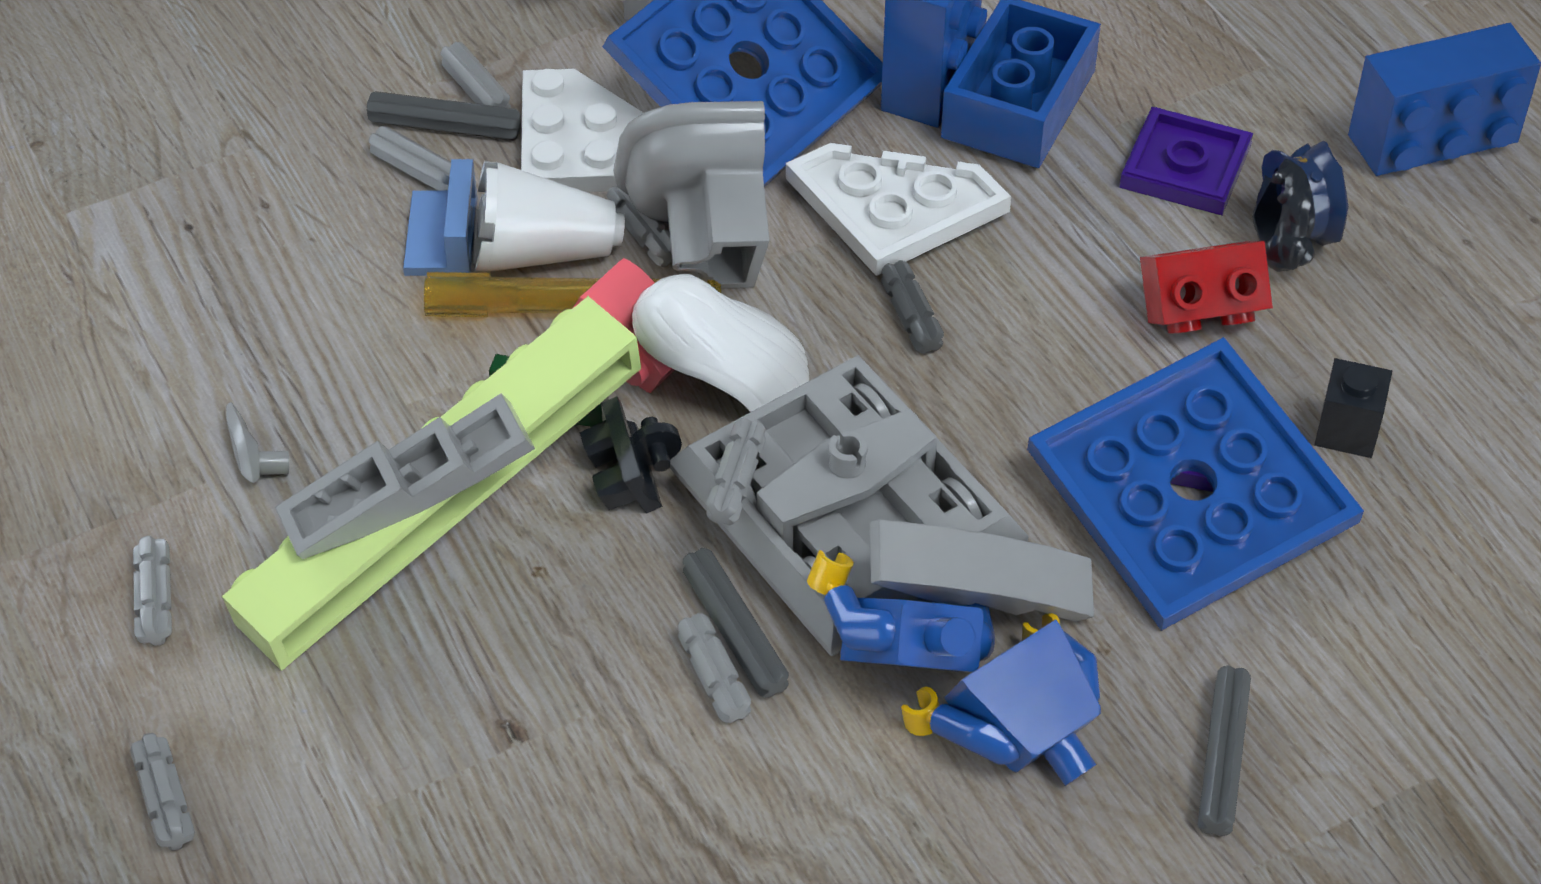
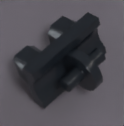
[579,396,682,514]

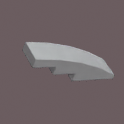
[275,393,535,559]
[870,519,1094,622]

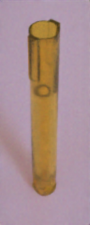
[424,272,722,317]

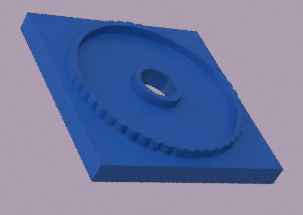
[602,0,883,187]
[1027,337,1364,631]

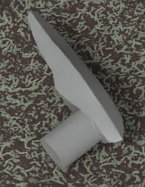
[226,402,289,483]

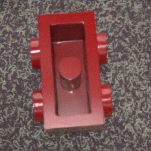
[1140,241,1273,334]

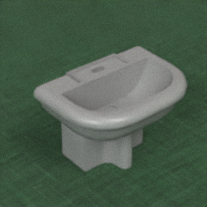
[613,101,770,288]

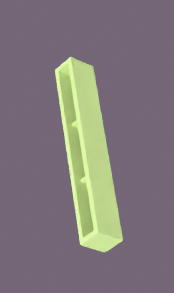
[222,296,641,671]

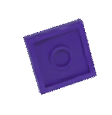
[1119,106,1253,216]

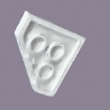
[521,69,643,192]
[786,143,1011,276]

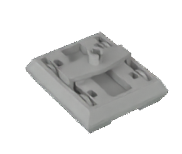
[670,355,1029,656]

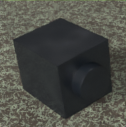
[1314,358,1393,458]

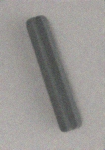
[366,91,521,140]
[683,548,789,698]
[1197,665,1251,836]

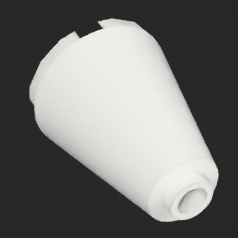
[473,161,625,272]

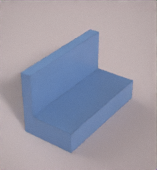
[403,159,478,276]

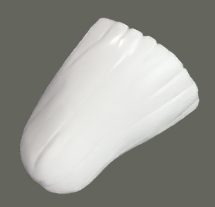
[632,274,810,412]

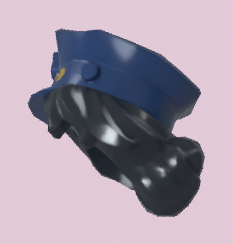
[1252,141,1349,272]

